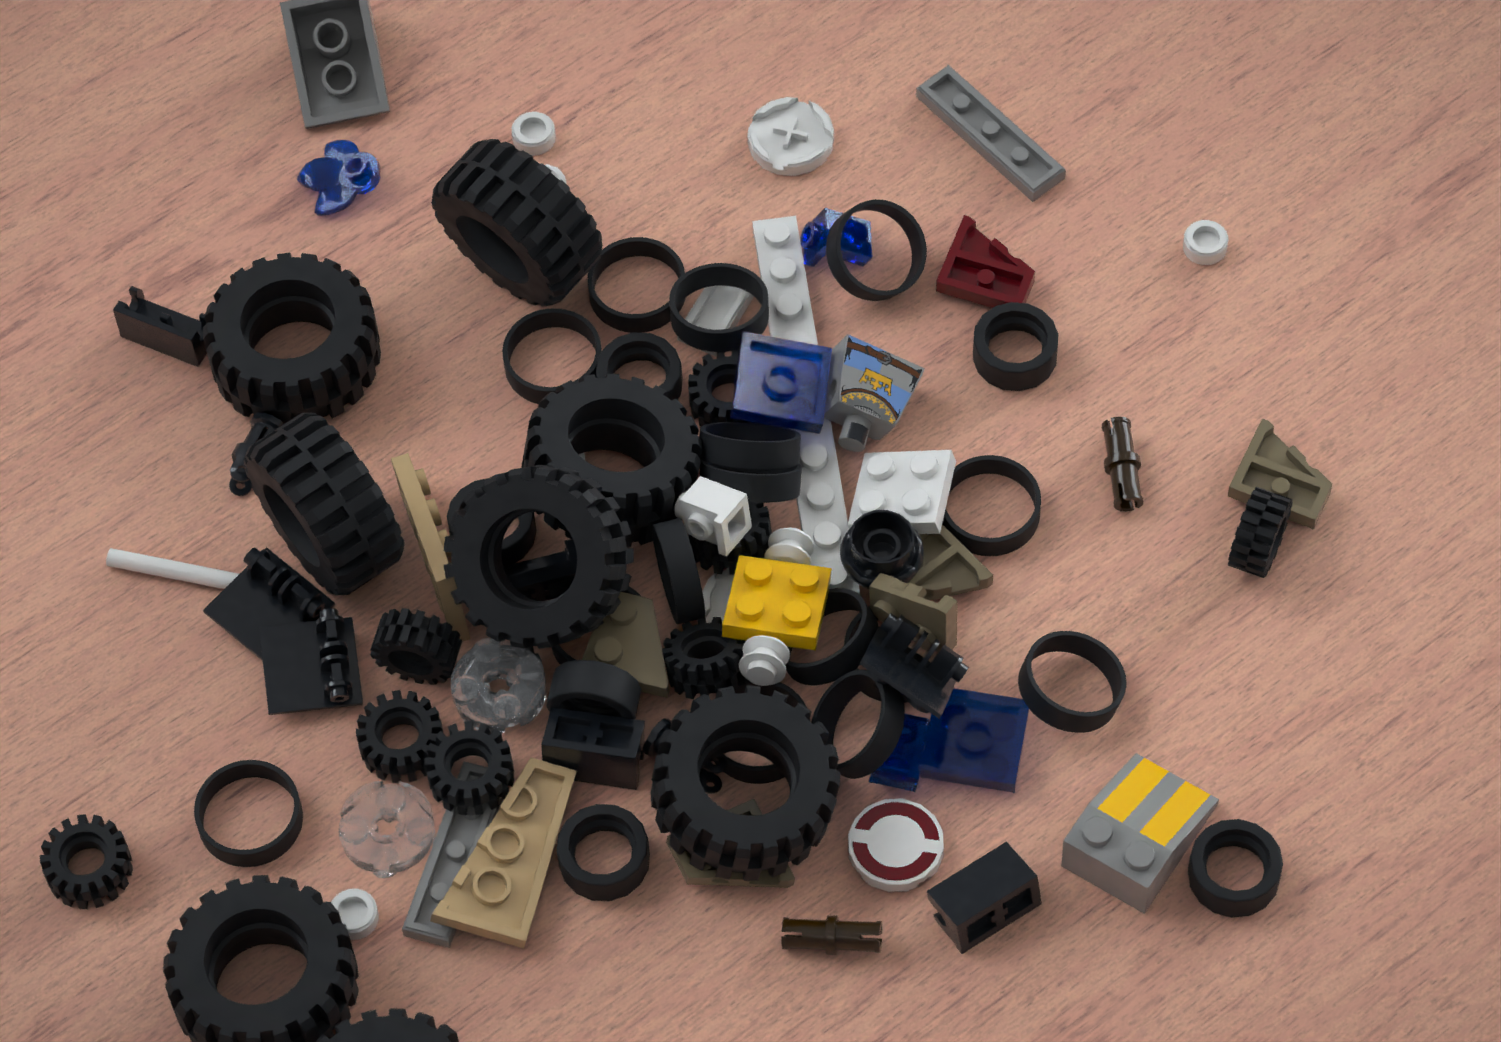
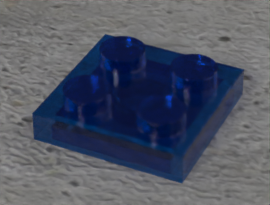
[730,331,832,434]
[920,688,1030,793]

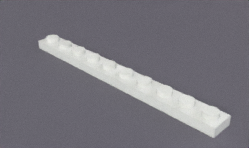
[752,216,860,595]

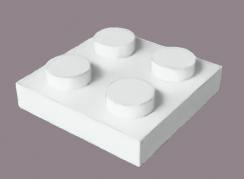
[847,450,956,534]

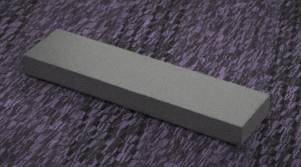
[916,65,1066,202]
[402,762,503,948]

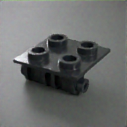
[203,547,335,660]
[259,608,363,715]
[860,613,969,719]

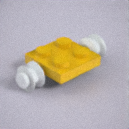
[722,527,832,686]

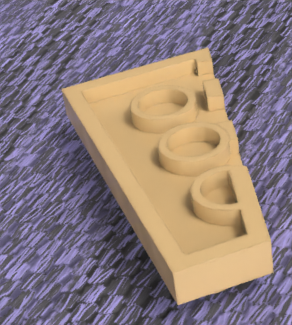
[391,453,470,642]
[430,758,577,949]

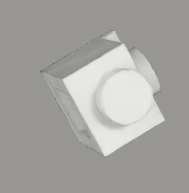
[675,476,752,557]

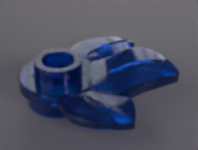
[297,140,380,216]

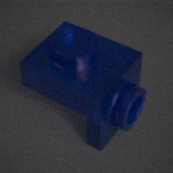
[800,208,872,267]
[869,714,930,792]

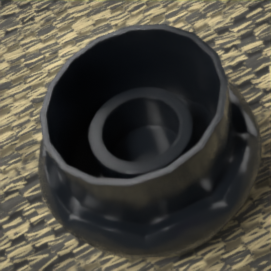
[840,510,924,589]

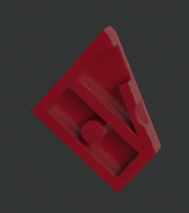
[936,215,1035,308]

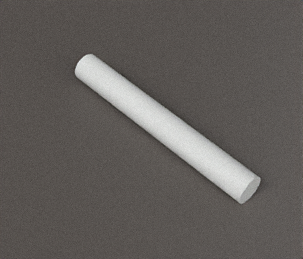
[106,548,239,589]

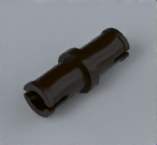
[1101,417,1144,511]
[781,915,882,955]

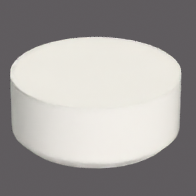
[511,112,556,156]
[1183,220,1228,265]
[331,889,379,940]

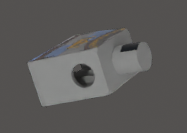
[822,334,925,452]

